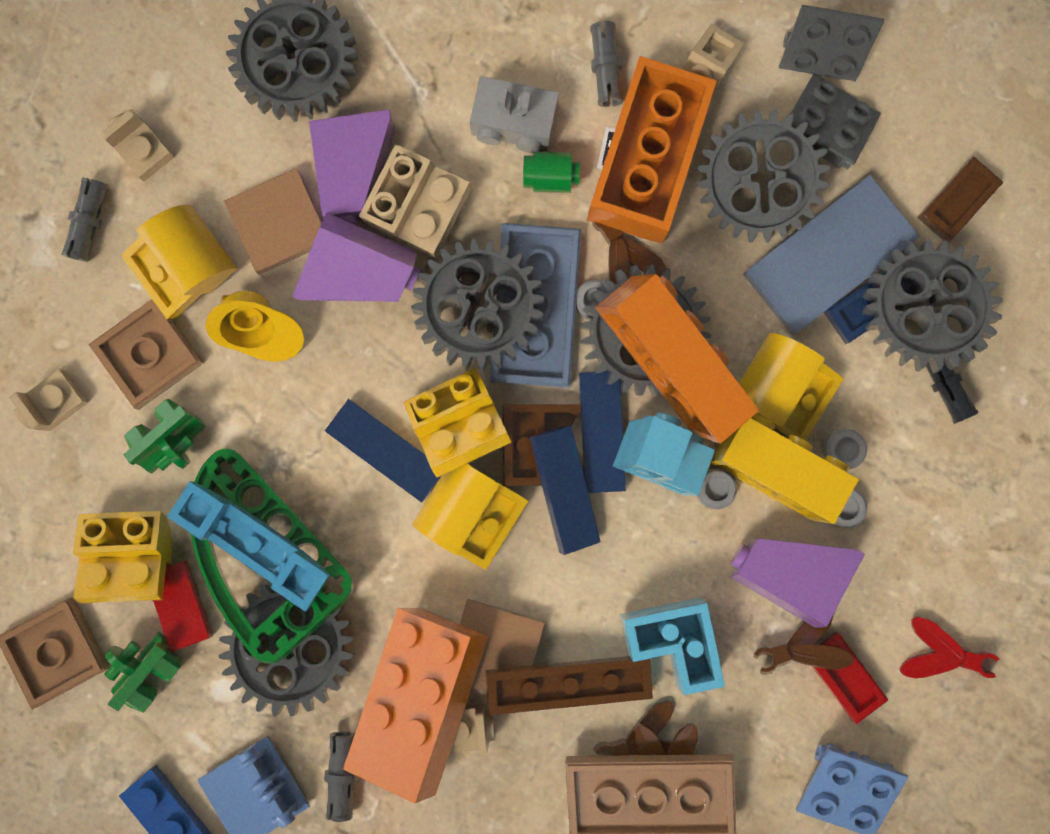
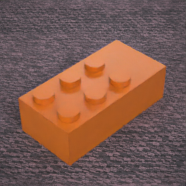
[587,56,717,244]
[594,274,759,444]
[343,608,489,803]

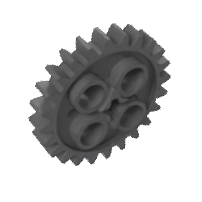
[226,0,358,122]
[696,109,831,243]
[411,239,544,372]
[862,239,1003,373]
[579,264,711,396]
[218,585,355,717]

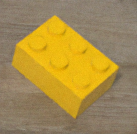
[710,414,859,524]

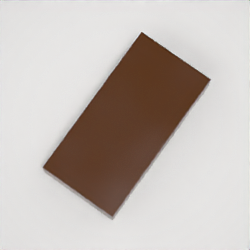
[917,156,1003,242]

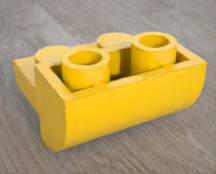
[121,205,238,319]
[739,333,844,441]
[403,368,511,478]
[412,463,528,570]
[73,511,172,603]

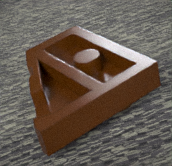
[502,404,581,486]

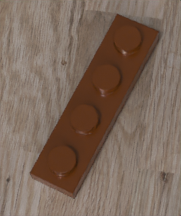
[485,656,653,715]

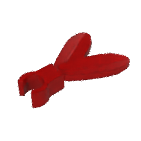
[899,617,1000,679]

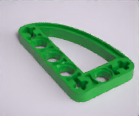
[191,449,354,664]

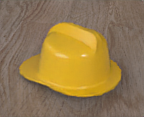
[205,290,304,362]

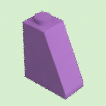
[309,110,395,226]
[292,213,420,302]
[730,538,865,628]

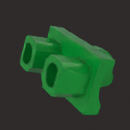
[123,399,206,474]
[104,631,182,713]

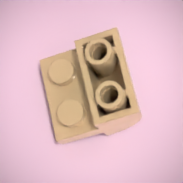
[359,144,472,258]

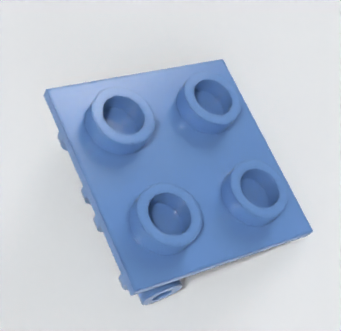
[197,736,310,834]
[796,743,908,834]

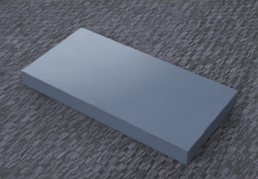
[743,175,920,336]
[490,223,581,388]

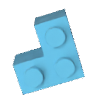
[613,412,715,496]
[620,598,725,695]

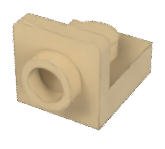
[683,24,745,97]
[101,109,174,182]
[9,370,89,431]
[450,704,495,755]

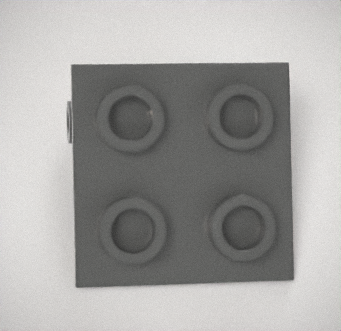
[779,5,884,82]
[791,74,881,170]

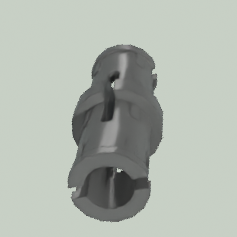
[590,21,623,107]
[61,177,109,262]
[324,731,358,822]

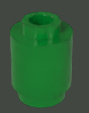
[523,151,580,193]

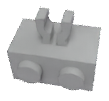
[470,76,559,153]

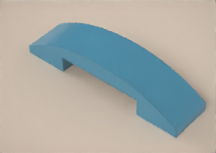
[167,481,331,612]

